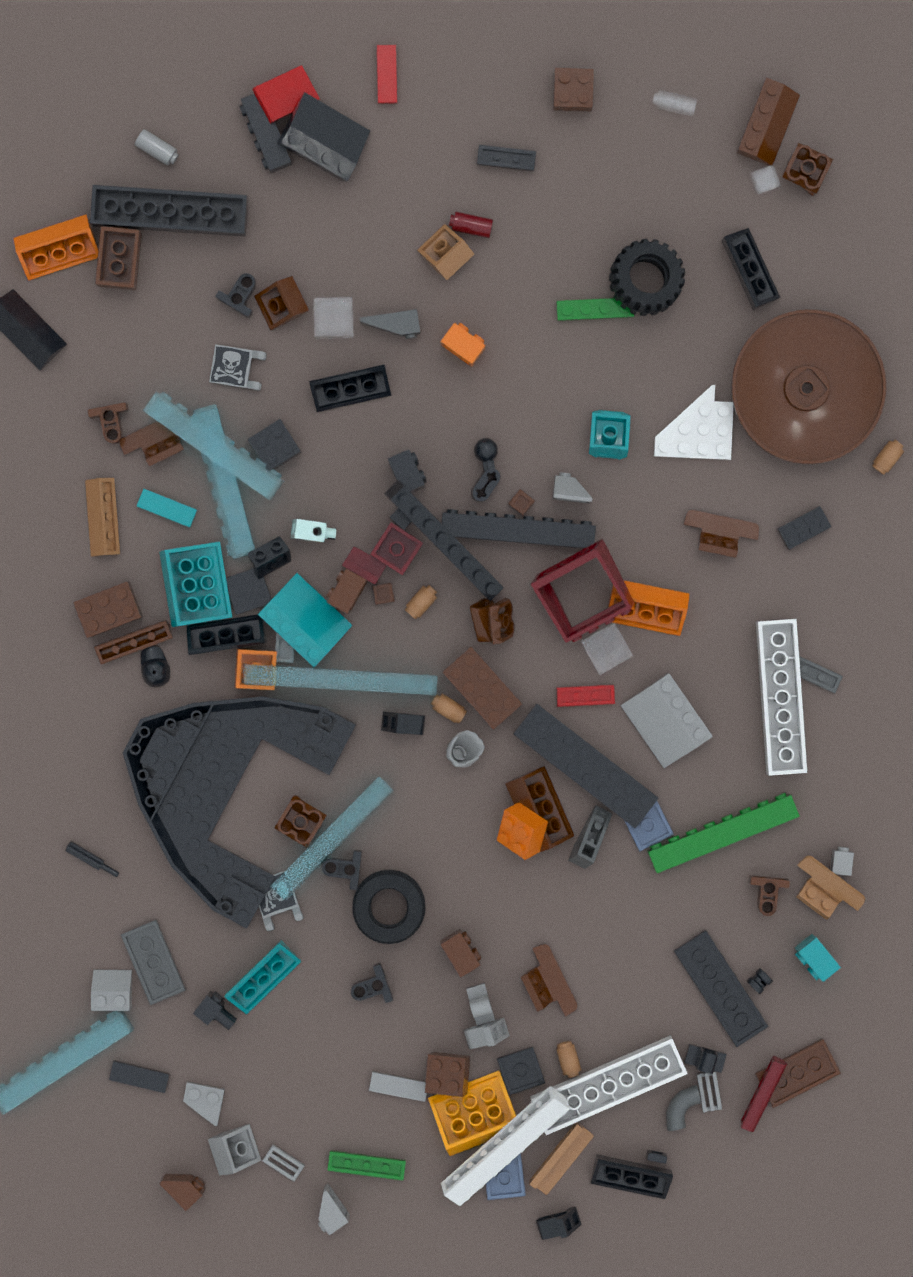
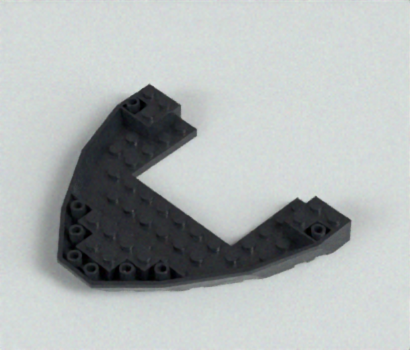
[123,696,357,929]

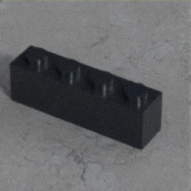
[239,94,292,173]

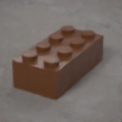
[443,647,522,730]

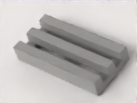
[697,1071,722,1113]
[262,1144,305,1182]

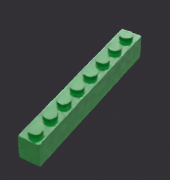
[647,793,800,873]

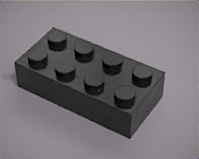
[777,506,831,550]

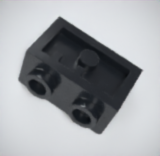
[248,536,291,579]

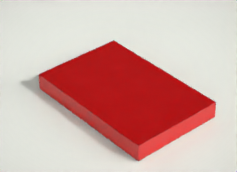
[252,65,320,124]

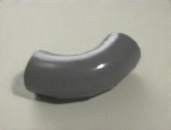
[666,1085,701,1131]

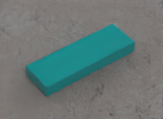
[137,488,197,528]

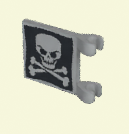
[209,344,267,391]
[259,870,303,931]

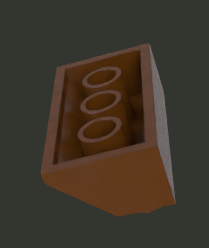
[736,78,800,167]
[505,766,575,853]

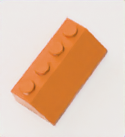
[13,215,99,281]
[608,580,690,636]

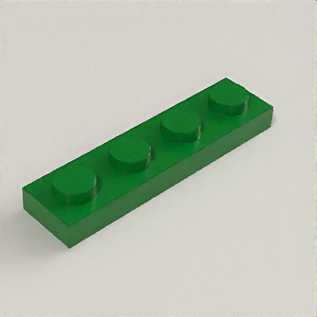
[557,298,634,321]
[327,1150,406,1180]

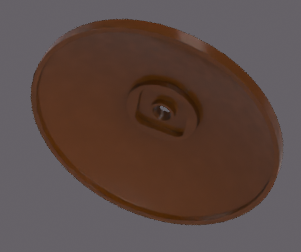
[731,309,886,464]

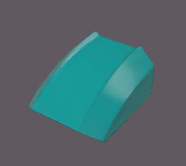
[589,410,631,460]

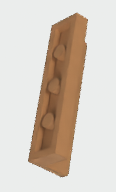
[85,478,120,556]
[529,1122,594,1195]

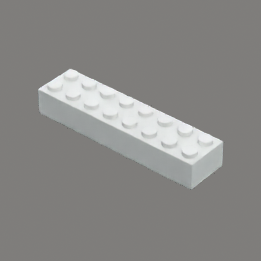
[756,619,807,776]
[530,1035,687,1135]

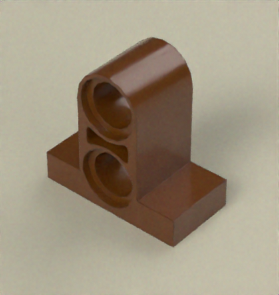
[88,402,129,444]
[749,875,790,916]

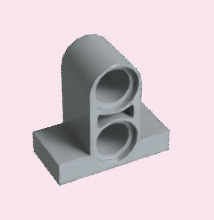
[466,983,495,1026]
[463,1018,510,1049]

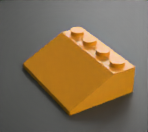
[428,1071,517,1156]

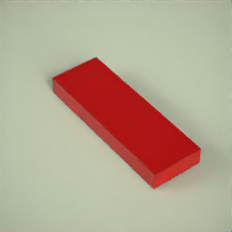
[377,45,397,104]
[556,685,615,707]

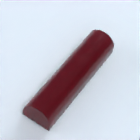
[741,1056,787,1132]

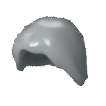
[446,730,485,768]

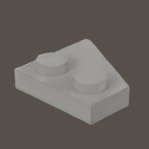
[183,1081,225,1126]

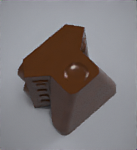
[782,142,833,196]
[470,598,515,644]
[274,795,327,848]

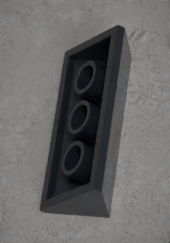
[721,228,780,310]
[0,289,67,371]
[309,364,391,412]
[186,615,267,655]
[591,1154,673,1199]

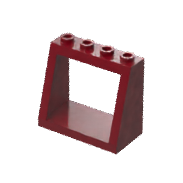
[531,539,634,643]

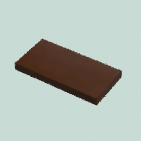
[755,1039,841,1108]

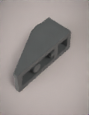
[360,309,421,339]
[568,805,612,869]

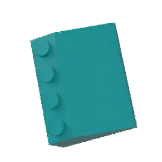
[159,542,232,627]
[257,573,352,667]

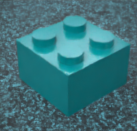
[795,934,841,982]

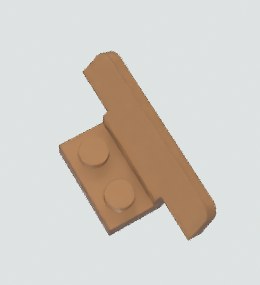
[796,856,865,920]

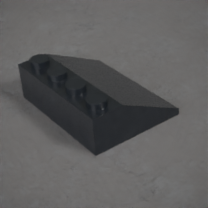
[277,92,370,181]

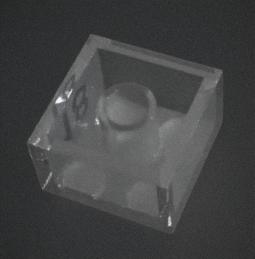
[314,297,354,339]
[580,623,633,675]

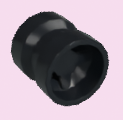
[747,968,773,994]

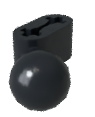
[471,438,500,501]

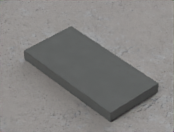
[121,919,186,1005]

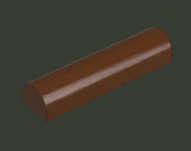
[94,620,173,665]

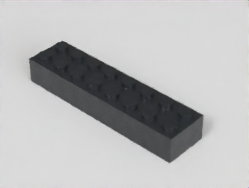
[90,185,248,237]
[513,703,659,828]

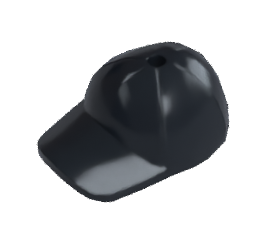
[141,646,170,687]

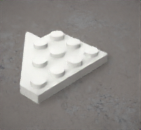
[654,385,733,460]

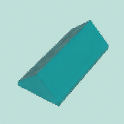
[224,940,302,1014]

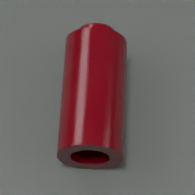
[449,212,493,238]

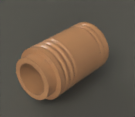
[872,440,904,475]
[405,585,438,619]
[431,693,467,724]
[556,1041,582,1078]

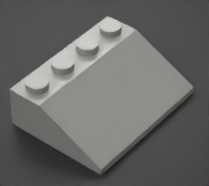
[620,673,713,768]

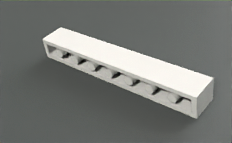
[441,1086,570,1206]

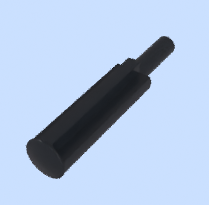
[65,841,119,877]

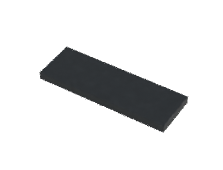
[674,930,769,1047]

